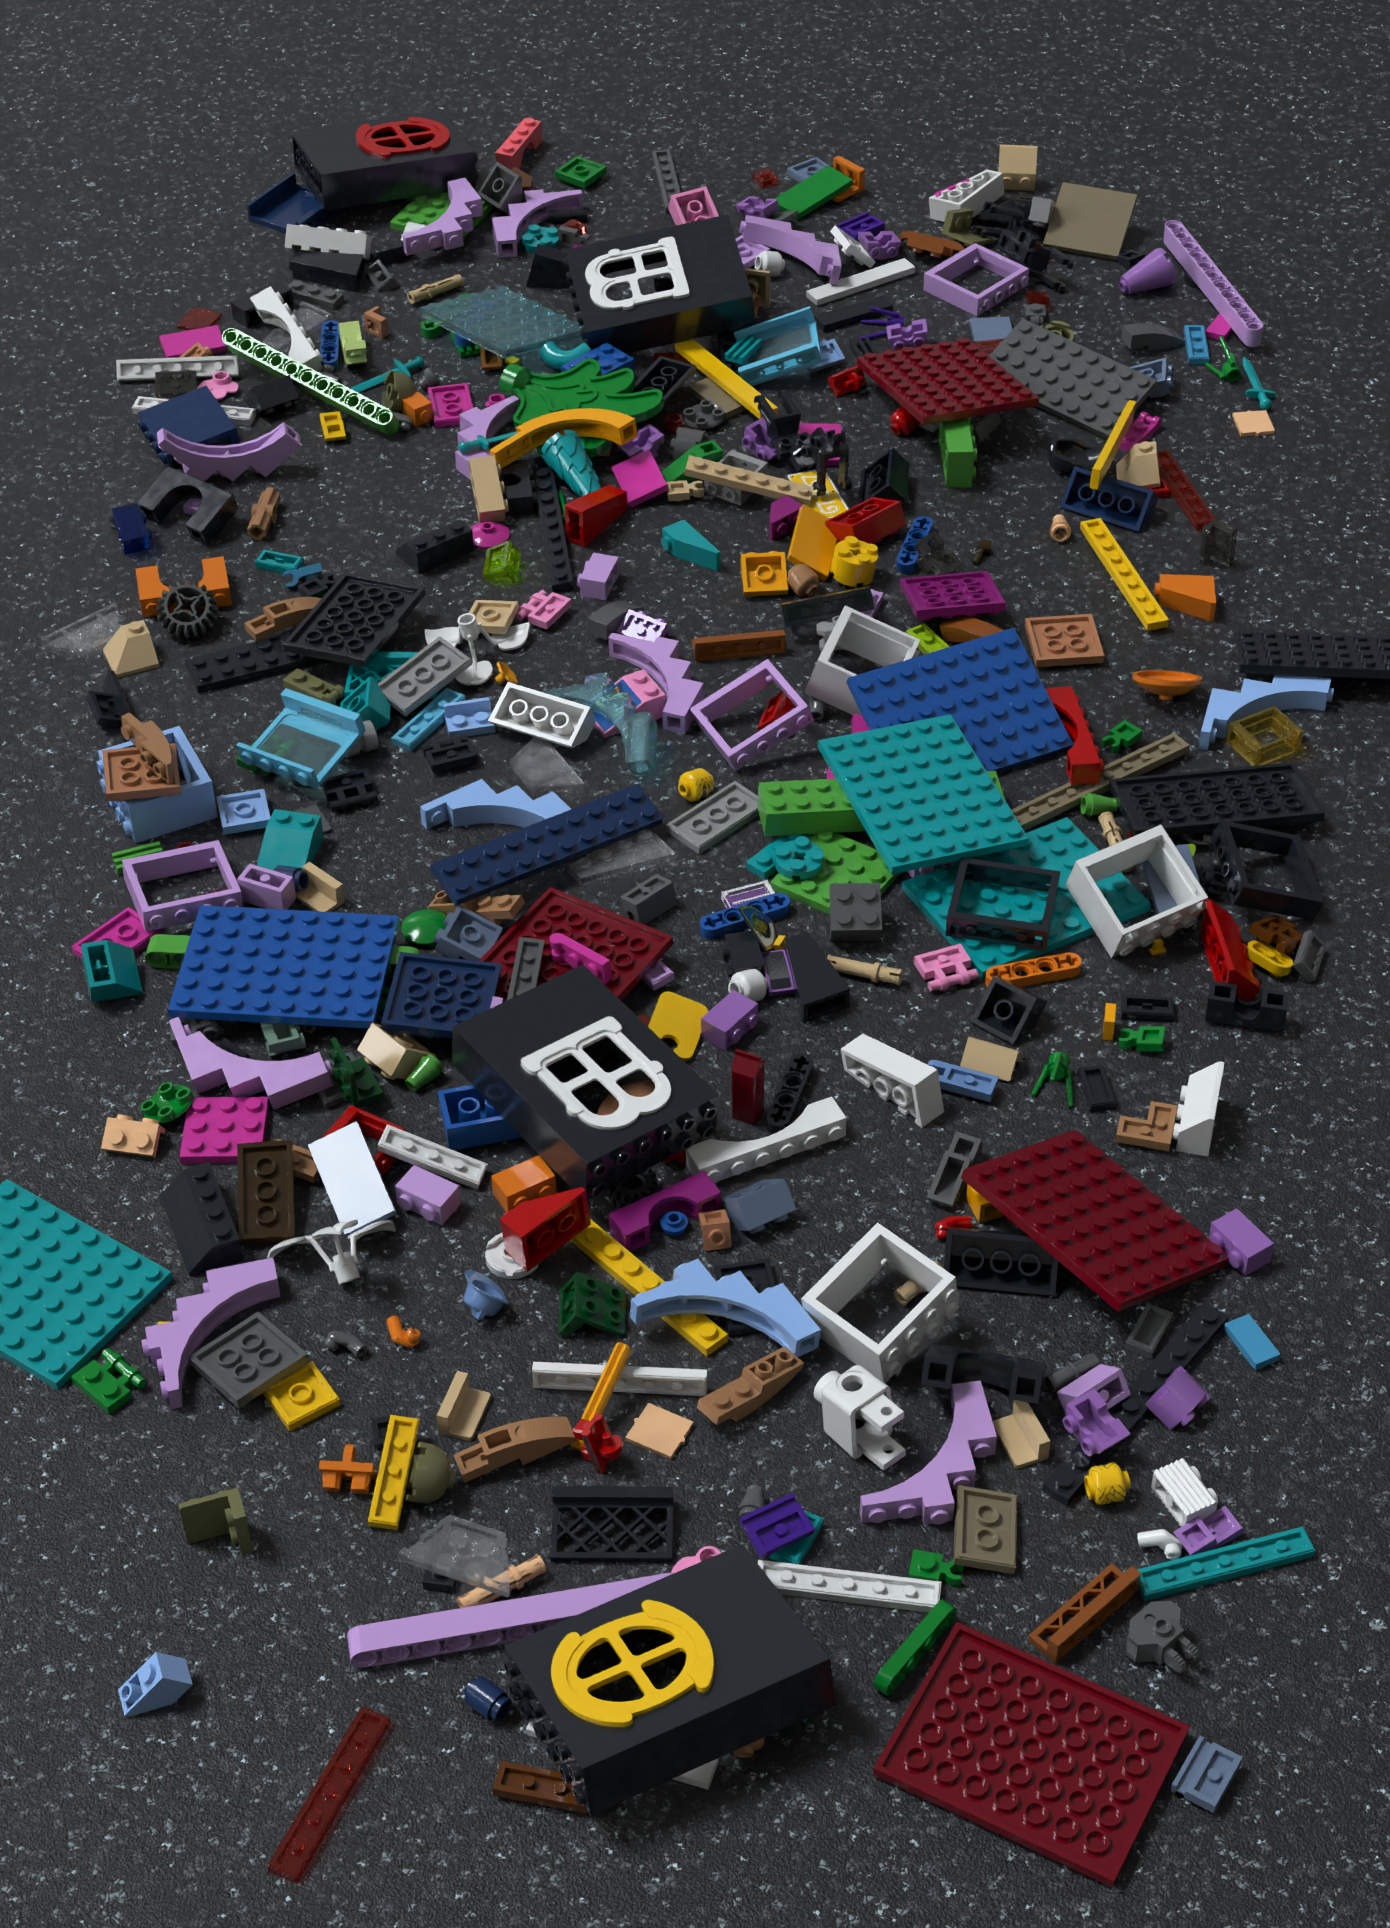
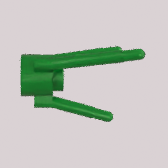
[1205,336,1242,382]
[1031,1052,1073,1107]

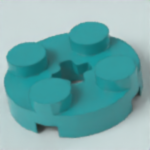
[521,224,559,253]
[775,836,824,880]

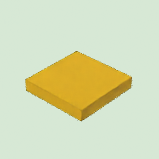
[263,1361,341,1432]

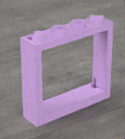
[923,243,1029,316]
[690,659,814,772]
[122,840,243,932]

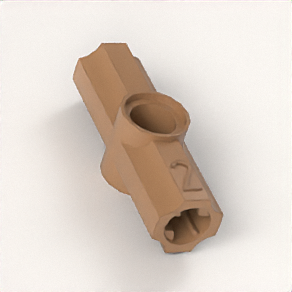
[247,487,281,540]

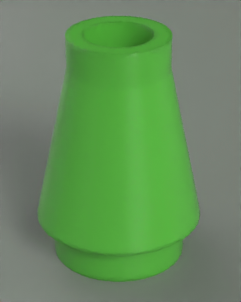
[1080,793,1118,817]
[404,1054,443,1092]

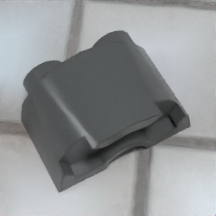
[670,427,709,460]

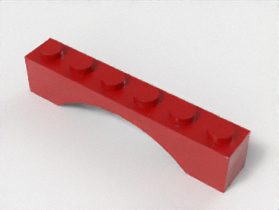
[1045,686,1104,785]

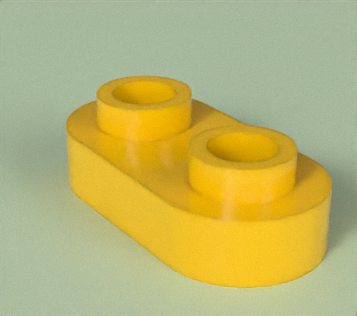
[1247,940,1293,977]

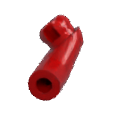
[934,1216,971,1239]

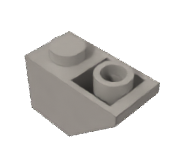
[1029,197,1055,229]

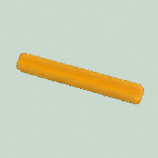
[570,1342,631,1451]

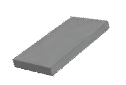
[378,636,472,717]
[665,781,759,854]

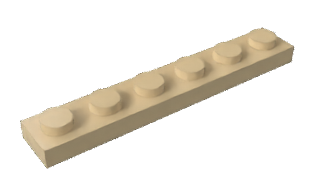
[684,455,814,507]

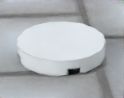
[485,1233,538,1279]

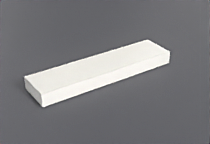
[376,1124,488,1190]

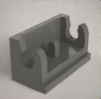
[620,874,677,925]

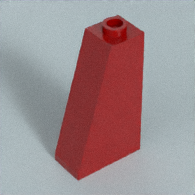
[565,485,628,548]

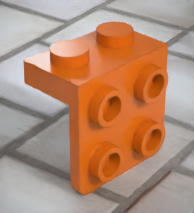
[832,156,865,202]

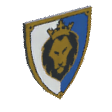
[738,906,776,952]

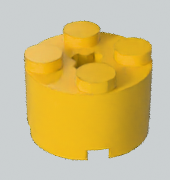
[830,536,878,587]

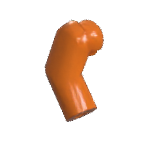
[386,1316,421,1348]

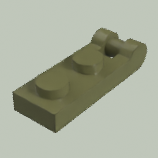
[282,668,345,705]

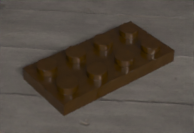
[237,1140,296,1245]

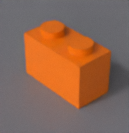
[491,1155,556,1212]

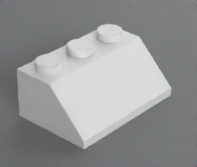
[1172,1061,1225,1156]

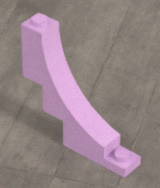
[739,215,842,285]
[169,1017,334,1110]

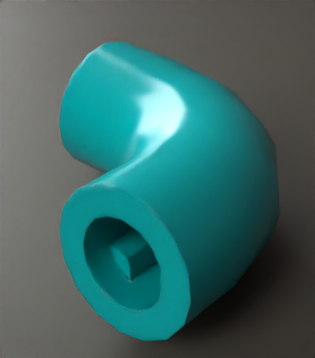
[539,342,591,370]

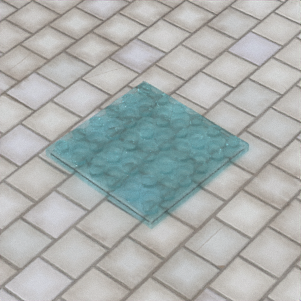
[419,286,582,358]

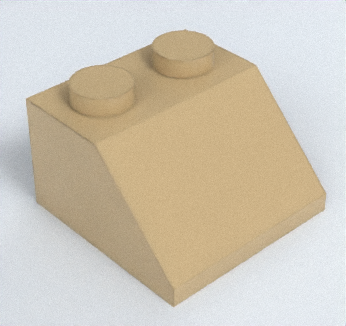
[998,144,1038,191]
[357,1023,437,1080]

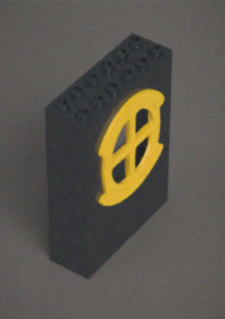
[503,1544,836,1816]

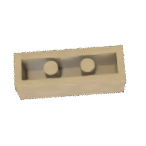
[469,455,509,523]

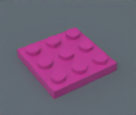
[179,1097,269,1164]

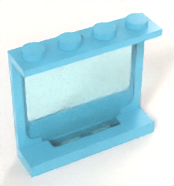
[734,306,822,386]
[236,688,366,789]

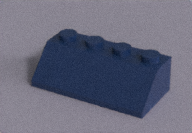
[1059,466,1159,532]

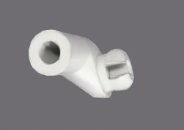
[1137,1529,1182,1560]

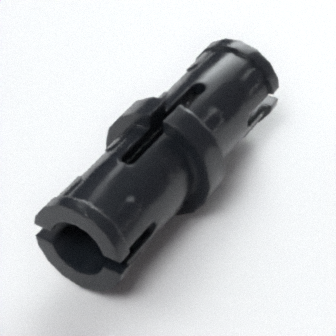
[549,208,587,223]

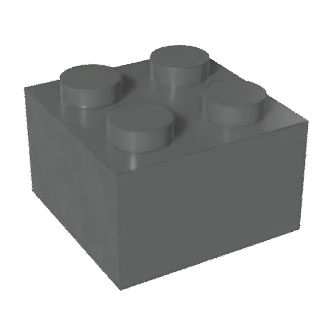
[829,883,882,942]

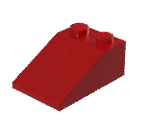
[500,1187,591,1272]

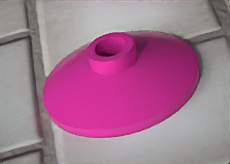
[470,521,510,549]

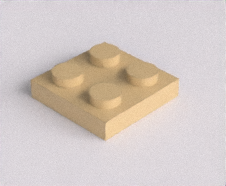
[469,600,519,635]

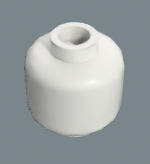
[755,251,785,277]
[728,969,768,1002]

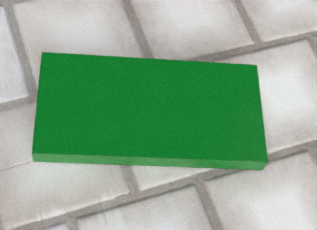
[775,165,853,220]

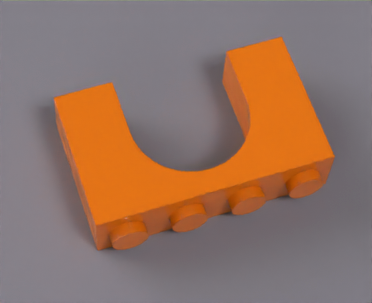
[135,556,232,618]

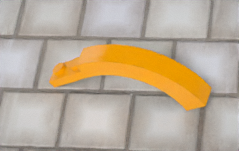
[490,408,638,469]

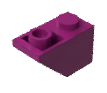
[769,495,802,541]

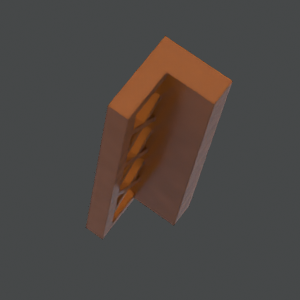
[692,630,785,662]
[1028,1563,1141,1664]

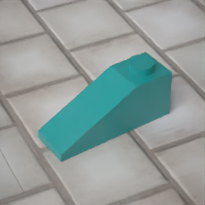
[661,520,720,571]

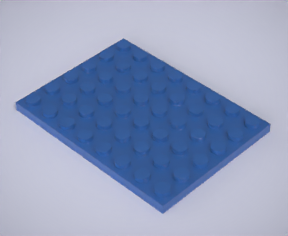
[846,628,1073,773]
[168,905,399,1029]

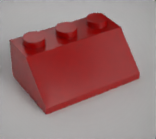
[825,497,906,544]

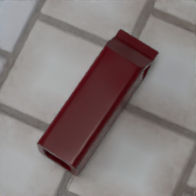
[732,1049,765,1125]

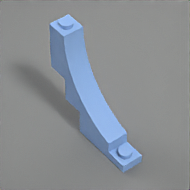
[1199,674,1334,751]
[420,779,571,829]

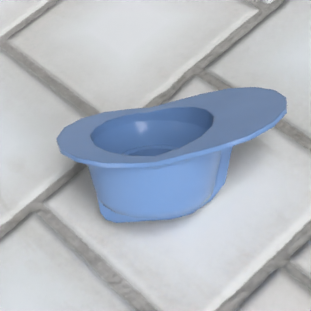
[463,1270,509,1320]

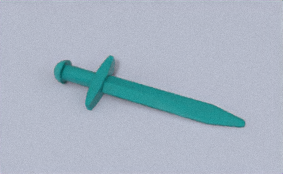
[350,357,424,393]
[1242,357,1276,410]
[458,431,517,454]

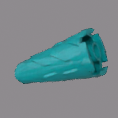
[541,430,602,497]

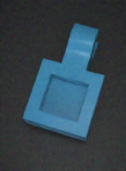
[282,563,323,588]

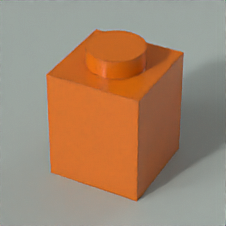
[402,392,433,427]

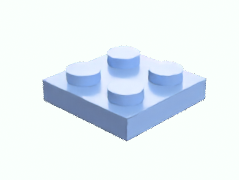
[217,789,270,835]

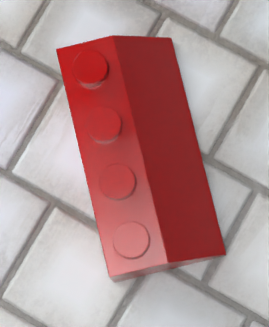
[1200,899,1260,1001]

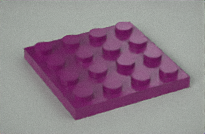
[900,571,1006,621]

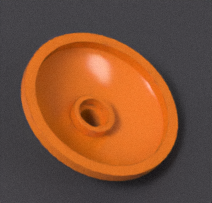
[1132,670,1203,700]

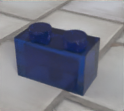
[112,503,153,555]

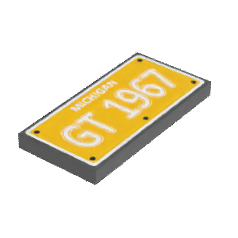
[785,469,850,519]

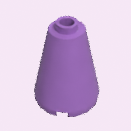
[1119,248,1176,295]

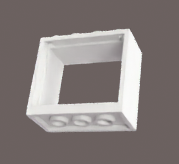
[804,606,920,715]
[1066,825,1208,958]
[801,1223,959,1384]

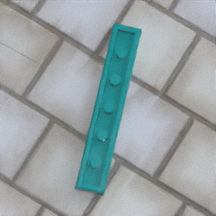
[1137,1526,1316,1601]

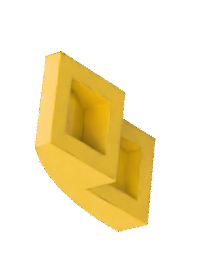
[320,411,346,442]

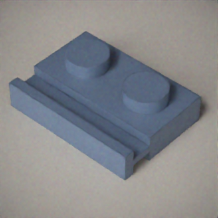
[1171,1736,1243,1813]

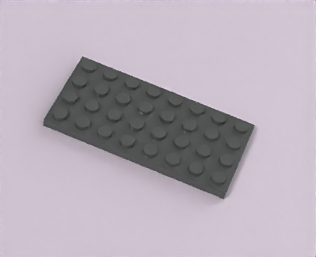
[989,319,1157,440]

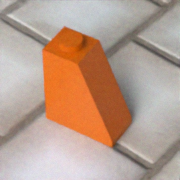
[1154,574,1216,621]

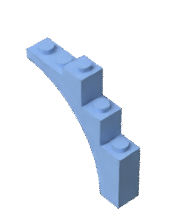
[630,1259,821,1357]

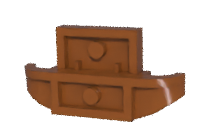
[898,231,965,258]

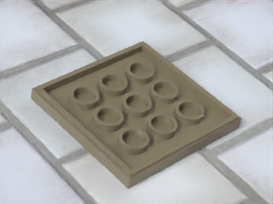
[1043,182,1137,260]

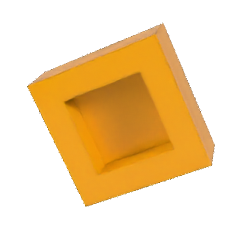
[1102,1003,1116,1041]

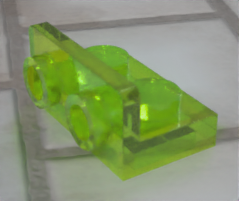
[483,540,521,583]

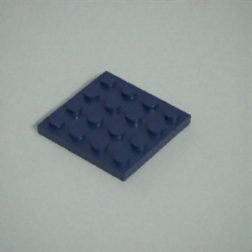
[381,952,502,1039]

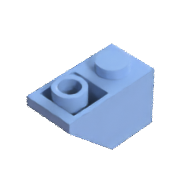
[118,1652,193,1717]

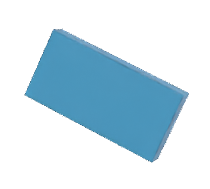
[1224,1314,1281,1370]

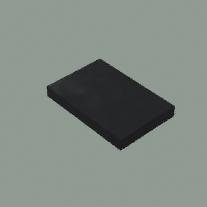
[714,1259,776,1337]

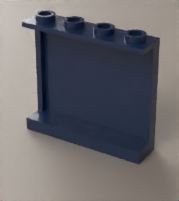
[247,172,346,234]
[137,386,241,469]

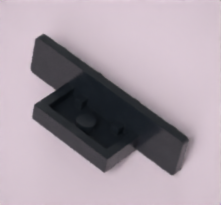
[86,670,132,741]

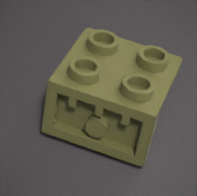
[942,208,993,247]
[178,1488,253,1555]

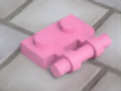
[515,590,572,630]
[914,943,978,992]

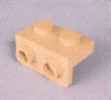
[101,1114,166,1158]

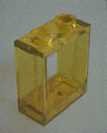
[1226,706,1303,766]

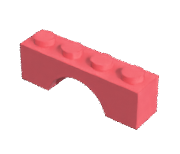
[495,118,542,171]

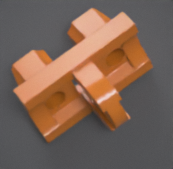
[319,1444,377,1494]

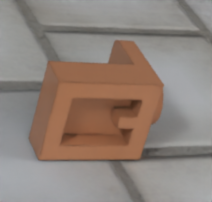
[364,306,388,339]
[180,342,214,358]
[698,1209,732,1251]

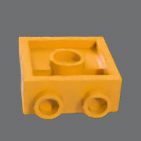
[740,551,788,597]

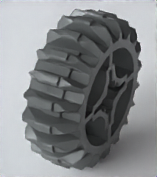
[156,580,218,640]

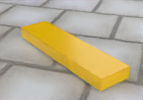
[368,1415,420,1530]

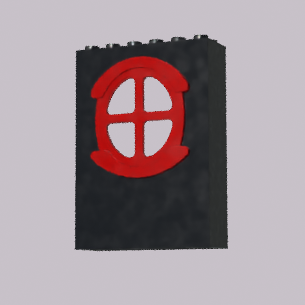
[291,110,478,211]

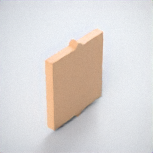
[1232,410,1275,437]
[625,1403,694,1460]

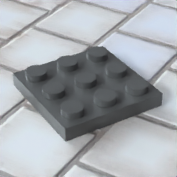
[188,1312,310,1408]

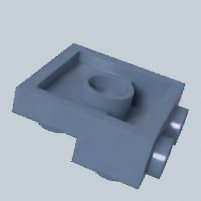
[1129,358,1175,398]
[433,905,503,961]

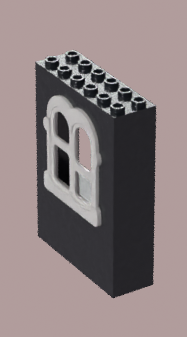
[563,214,756,354]
[452,965,719,1200]

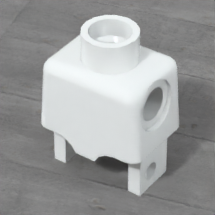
[814,1365,906,1471]

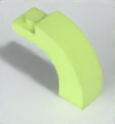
[338,321,367,366]

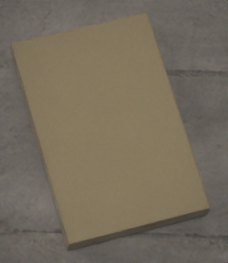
[688,377,748,419]
[953,1485,1017,1574]

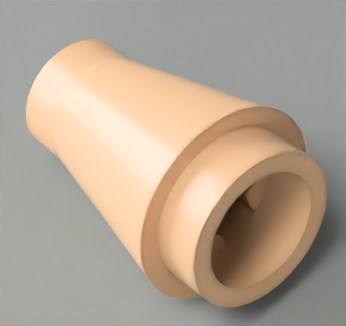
[1050,514,1071,542]

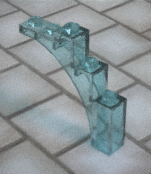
[542,672,657,775]

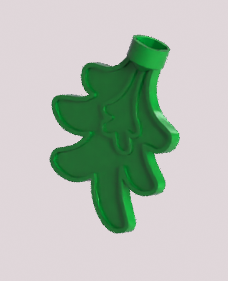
[500,359,664,457]

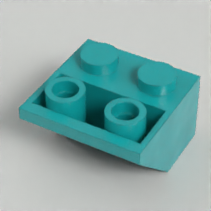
[81,940,142,1003]

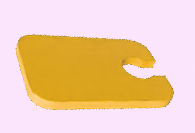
[648,991,708,1062]

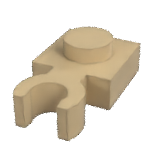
[666,480,704,502]

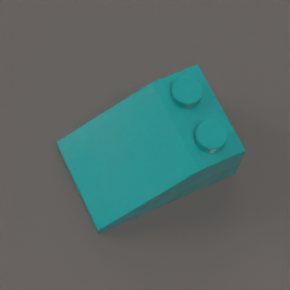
[257,809,324,870]

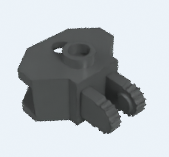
[1126,1601,1200,1673]

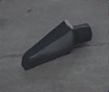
[212,1038,250,1059]

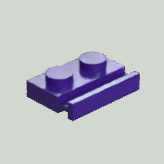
[838,212,885,241]
[739,1493,815,1559]

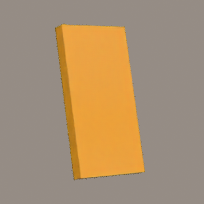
[787,504,837,581]

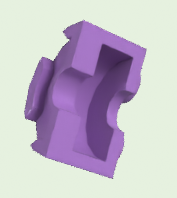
[735,196,779,218]
[858,231,902,260]
[886,319,928,351]
[742,417,778,461]
[616,424,664,459]
[1145,1366,1211,1430]
[1062,1388,1130,1456]

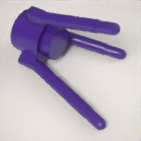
[858,306,904,340]

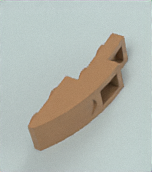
[244,597,322,642]
[121,713,174,784]
[428,890,525,925]
[697,1346,804,1425]
[454,1416,577,1482]

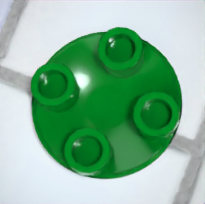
[401,909,447,948]
[140,1082,193,1124]

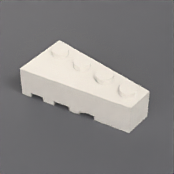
[929,170,1004,222]
[285,224,372,261]
[841,1034,944,1128]

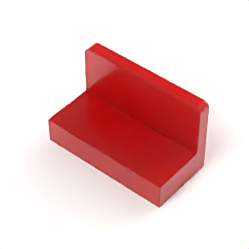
[757,691,796,738]

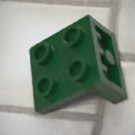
[328,1038,384,1108]
[559,1272,626,1338]

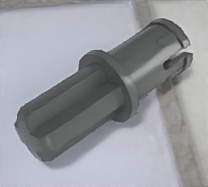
[1044,1353,1100,1393]

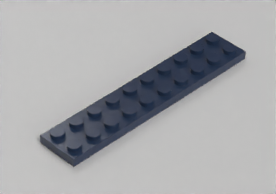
[430,784,664,906]

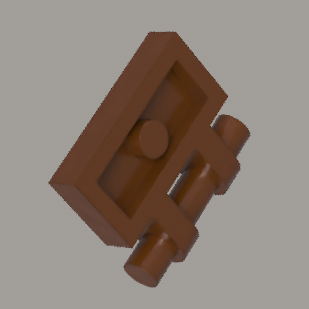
[1248,914,1303,954]

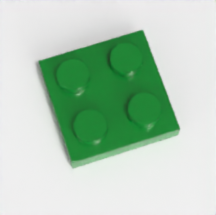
[555,156,607,189]

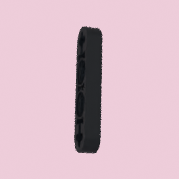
[718,331,742,377]
[766,1053,813,1134]

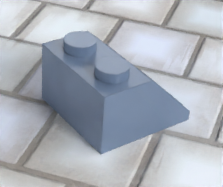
[721,1179,796,1234]

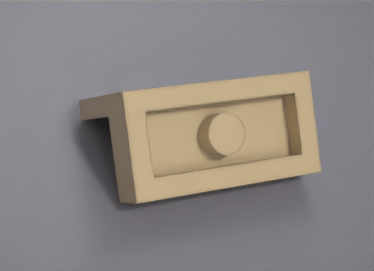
[295,862,345,912]
[960,1037,1023,1081]
[437,1371,491,1441]
[993,1400,1050,1469]

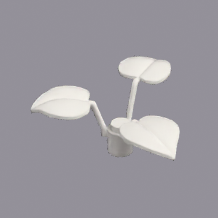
[425,613,530,686]
[267,1219,396,1285]

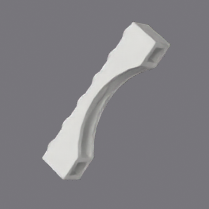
[250,286,323,372]
[686,1096,846,1183]

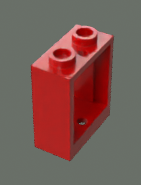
[322,1105,404,1175]

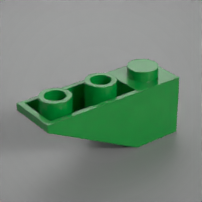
[661,440,723,482]

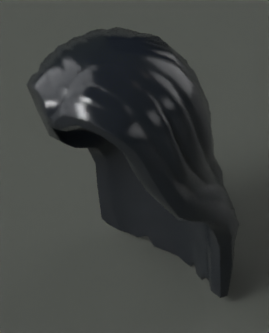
[1047,438,1113,473]

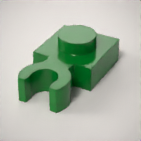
[1102,720,1143,754]
[1118,1026,1166,1052]
[908,1549,964,1587]

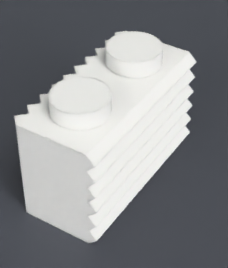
[1151,1458,1218,1527]

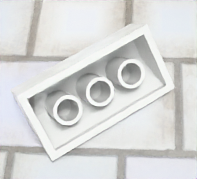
[488,682,596,748]

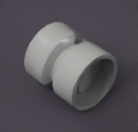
[340,720,379,758]

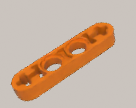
[985,953,1082,987]

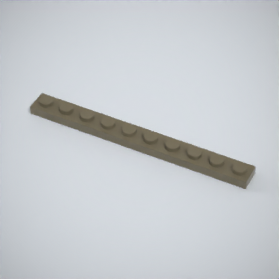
[1011,733,1190,831]

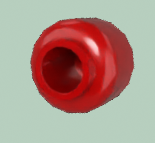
[890,406,920,436]

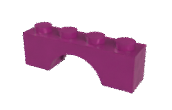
[609,1171,721,1252]

